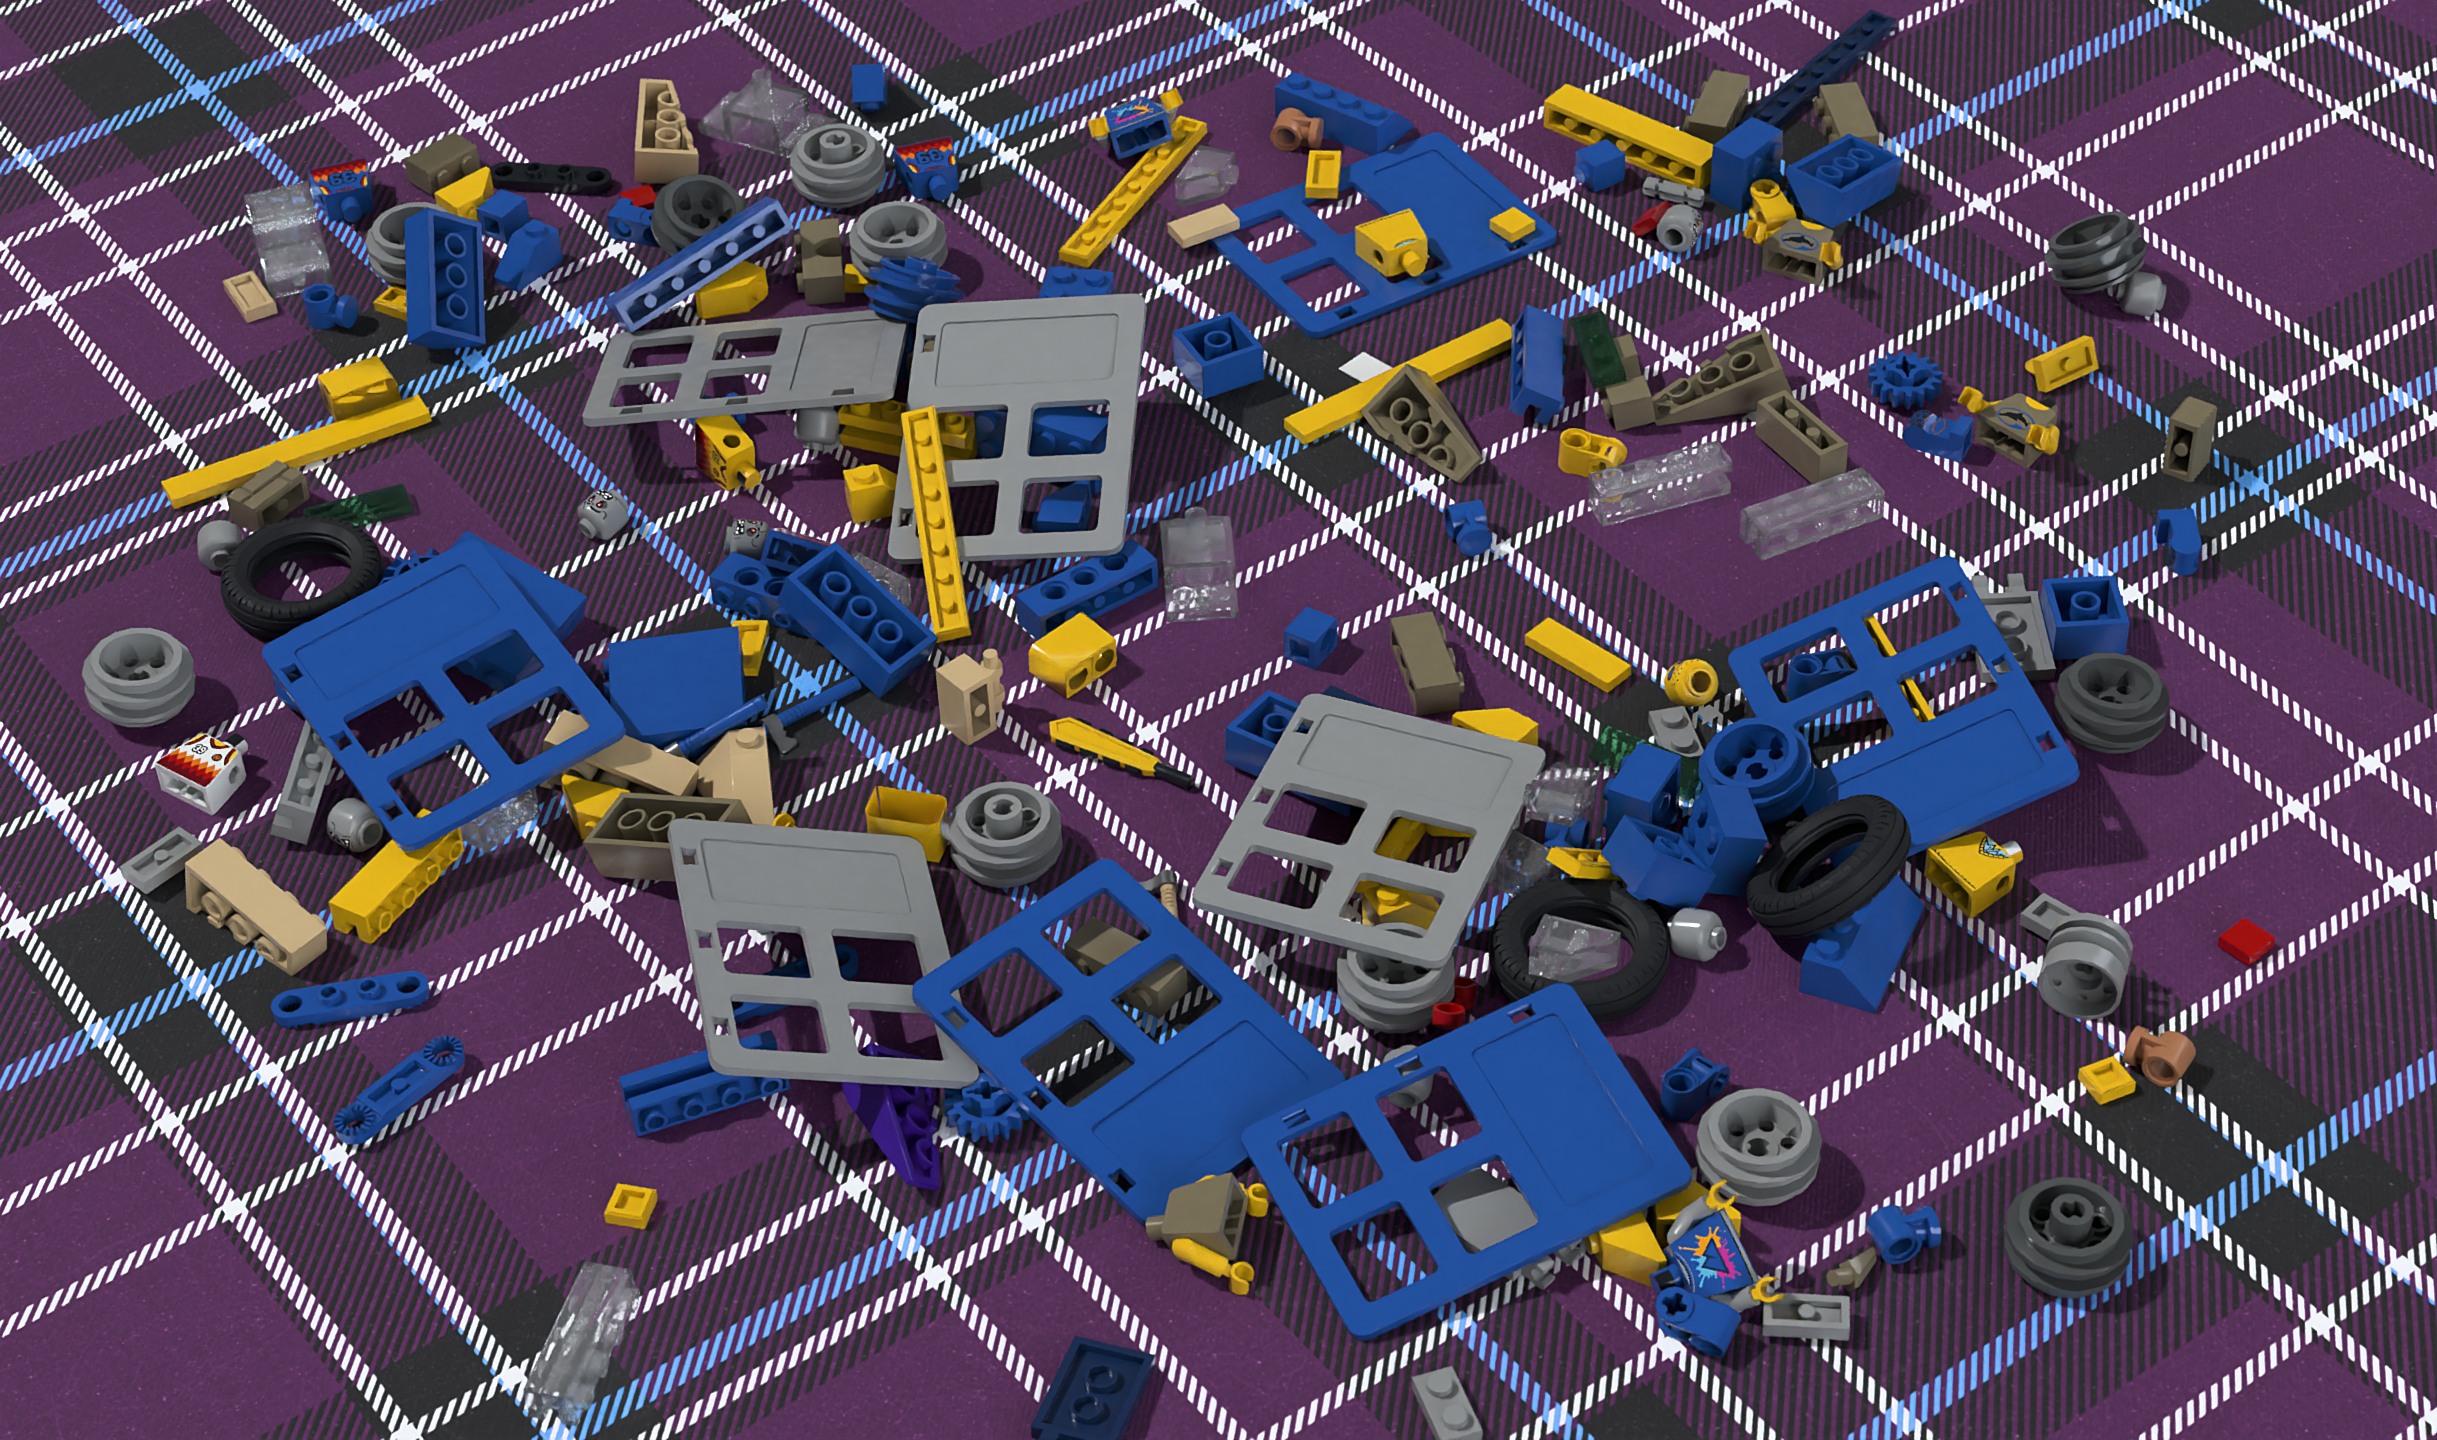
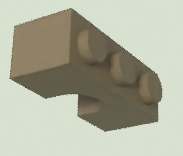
[794,218,845,305]
[1588,334,1656,431]

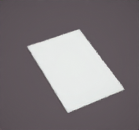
[1339,352,1392,382]

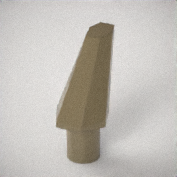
[1827,1247,1876,1292]

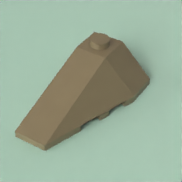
[1652,328,1794,426]
[1360,364,1484,483]

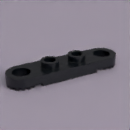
[490,162,613,196]

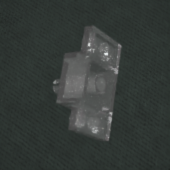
[698,69,837,158]
[1159,507,1239,622]

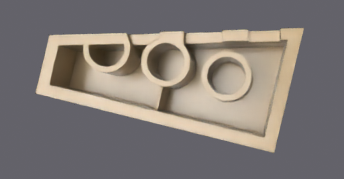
[634,79,699,185]
[539,710,699,796]
[185,838,327,976]

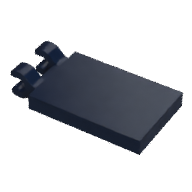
[1031,1336,1156,1440]

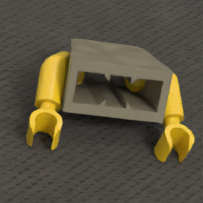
[1743,218,1843,286]
[1957,386,2060,469]
[1146,1172,1269,1295]

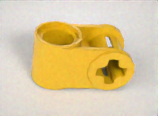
[1749,179,1797,232]
[1558,428,1628,483]

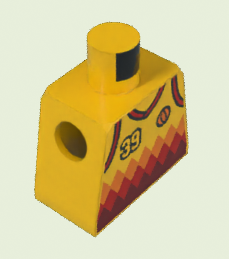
[694,415,761,491]

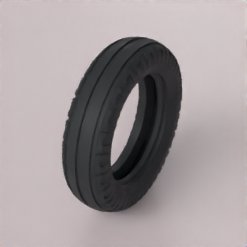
[220,516,385,641]
[1747,794,1911,938]
[1488,877,1670,1024]

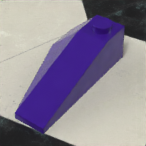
[841,1043,940,1191]

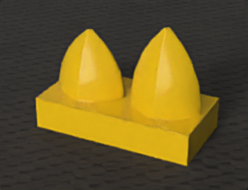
[2025,335,2099,393]

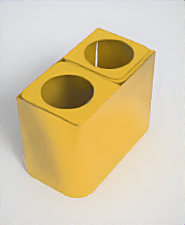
[317,355,401,422]
[1028,612,1117,699]
[865,786,949,863]

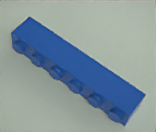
[603,196,794,333]

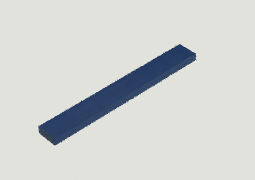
[1736,10,1897,129]

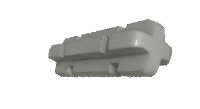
[1643,177,1705,208]

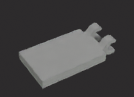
[1964,573,2056,683]
[1433,1167,1582,1289]

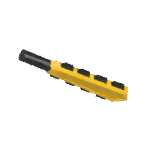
[1049,717,1195,790]

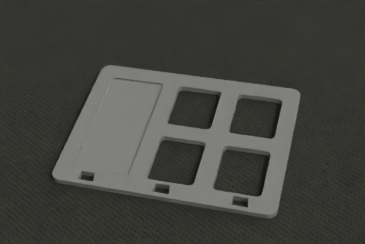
[888,293,1147,564]
[582,310,909,427]
[1192,694,1546,969]
[667,818,979,1089]

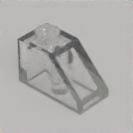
[1175,145,1239,207]
[1529,914,1621,983]

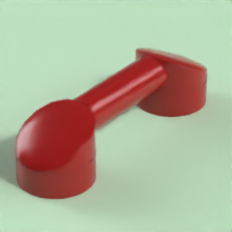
[1432,976,1477,1030]

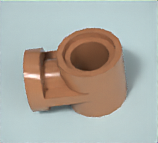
[1270,108,1324,152]
[2123,1026,2196,1088]

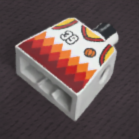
[154,733,248,816]

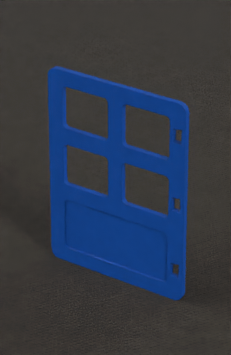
[1207,133,1557,339]
[262,540,626,852]
[1728,556,2080,869]
[912,859,1345,1227]
[1241,983,1692,1341]

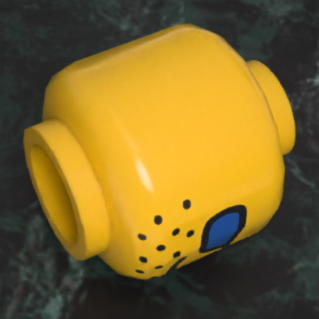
[1664,659,1719,708]

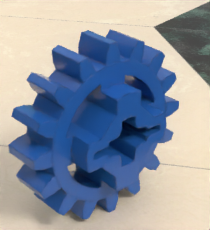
[1867,351,1942,409]
[943,1068,1031,1143]

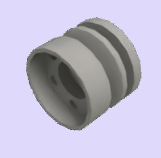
[2038,913,2133,1020]

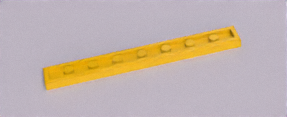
[1059,116,1207,268]
[1284,318,1512,445]
[161,395,432,509]
[901,406,971,643]

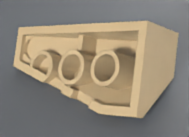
[695,726,775,826]

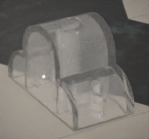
[243,181,334,299]

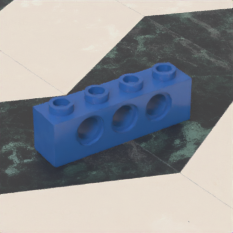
[1015,538,1159,641]
[709,552,817,640]

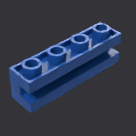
[1510,304,1566,426]
[618,1030,790,1137]

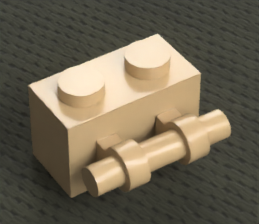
[935,649,1005,746]

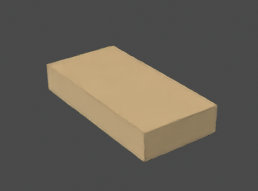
[1167,203,1240,249]
[223,271,278,323]

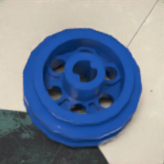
[863,256,966,324]
[1699,717,1815,824]

